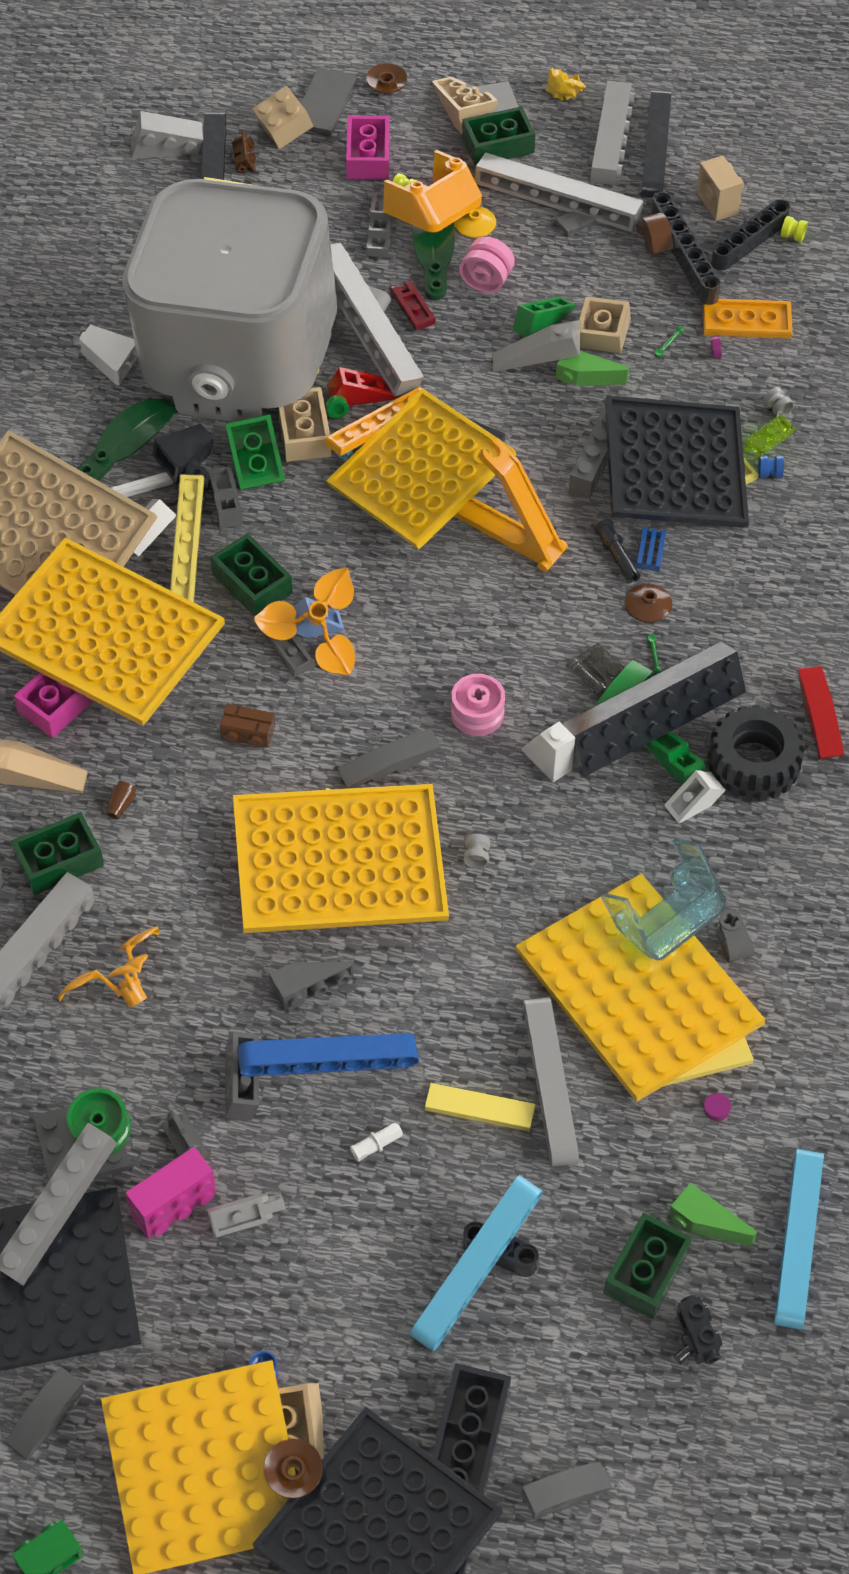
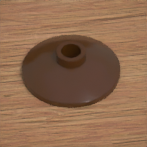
[366,63,407,94]
[625,584,672,622]
[264,1439,323,1499]

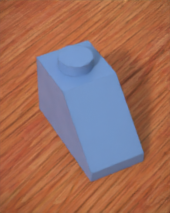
[294,597,344,638]

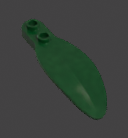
[412,223,455,300]
[77,399,176,481]

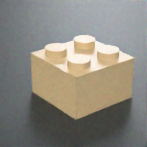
[252,85,314,149]
[696,155,744,221]
[579,297,631,353]

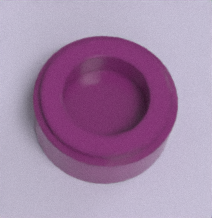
[710,335,722,359]
[703,1093,731,1121]

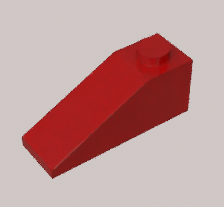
[327,367,402,406]

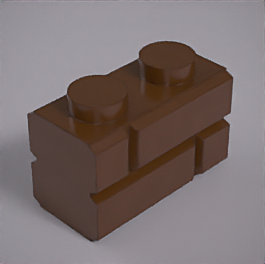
[220,704,276,748]

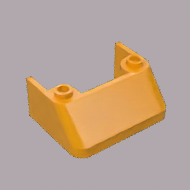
[383,150,482,232]

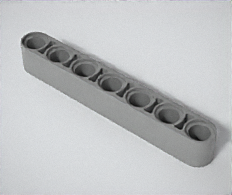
[523,997,579,1167]

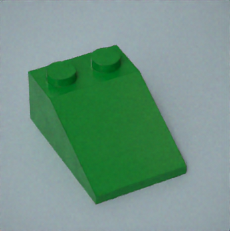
[225,415,285,491]

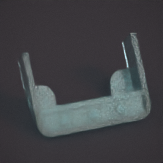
[601,838,726,960]

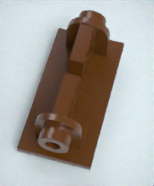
[232,129,257,173]

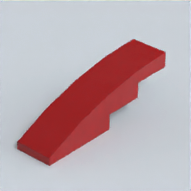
[797,666,845,759]

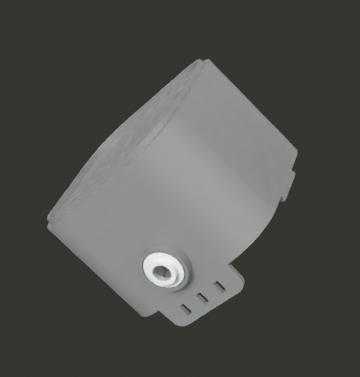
[122,179,338,422]

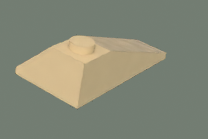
[432,77,498,134]
[0,739,88,793]
[278,1383,324,1475]

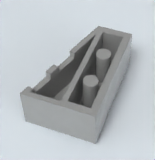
[131,111,203,159]

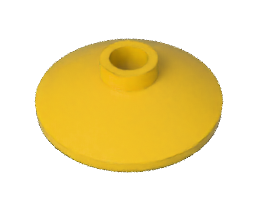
[454,206,496,238]

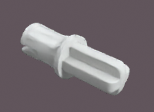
[350,1123,403,1162]

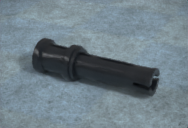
[594,519,641,584]

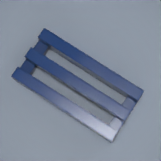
[636,527,666,571]

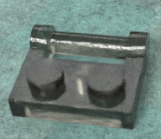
[566,643,625,698]

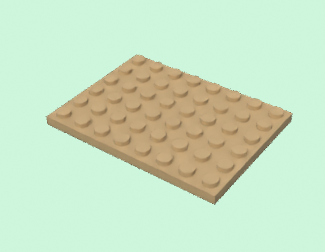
[0,430,158,595]

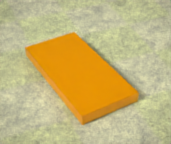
[703,299,792,339]

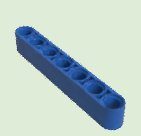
[237,1033,419,1077]

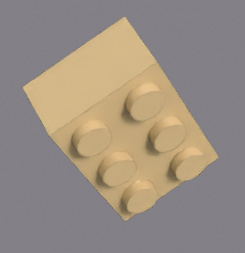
[277,387,331,462]

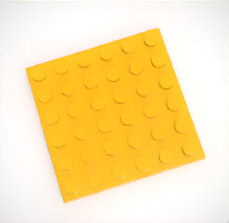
[326,388,517,550]
[101,1360,296,1574]

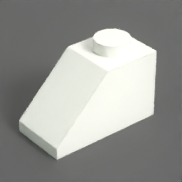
[664,770,725,823]

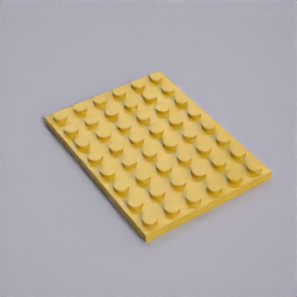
[0,538,225,726]
[233,784,449,933]
[516,873,765,1102]

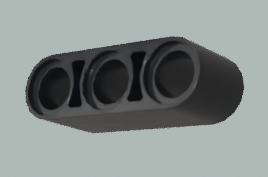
[463,1221,539,1277]

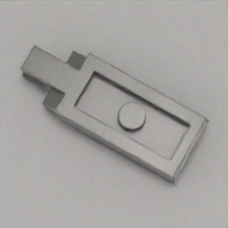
[207,1193,286,1238]

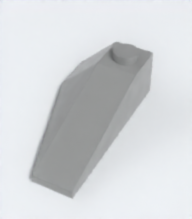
[493,320,581,371]

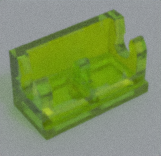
[743,414,797,461]

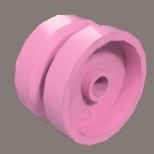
[459,237,515,293]
[451,674,505,736]

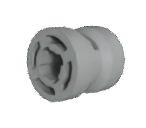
[763,387,795,419]
[464,834,491,868]

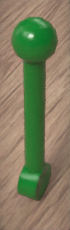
[654,326,684,358]
[647,635,662,675]

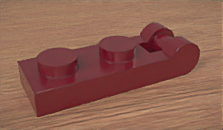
[389,280,435,331]

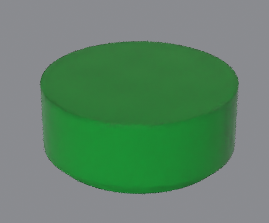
[325,395,349,419]

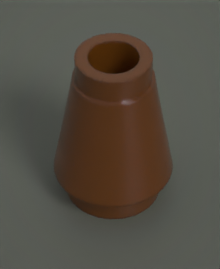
[106,781,136,820]

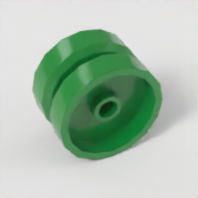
[67,1088,131,1156]

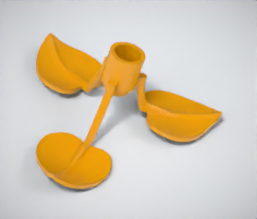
[254,568,355,676]
[58,927,160,1008]

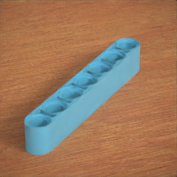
[774,1149,824,1330]
[410,1175,543,1352]

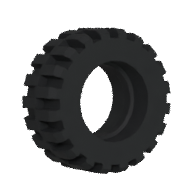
[707,705,805,801]

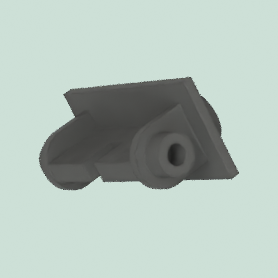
[161,1109,209,1158]

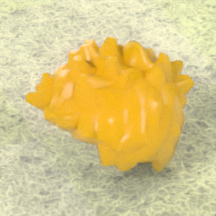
[546,68,586,101]

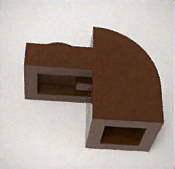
[636,213,674,253]

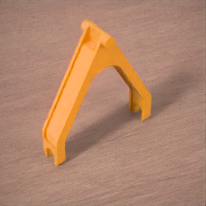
[454,438,568,572]

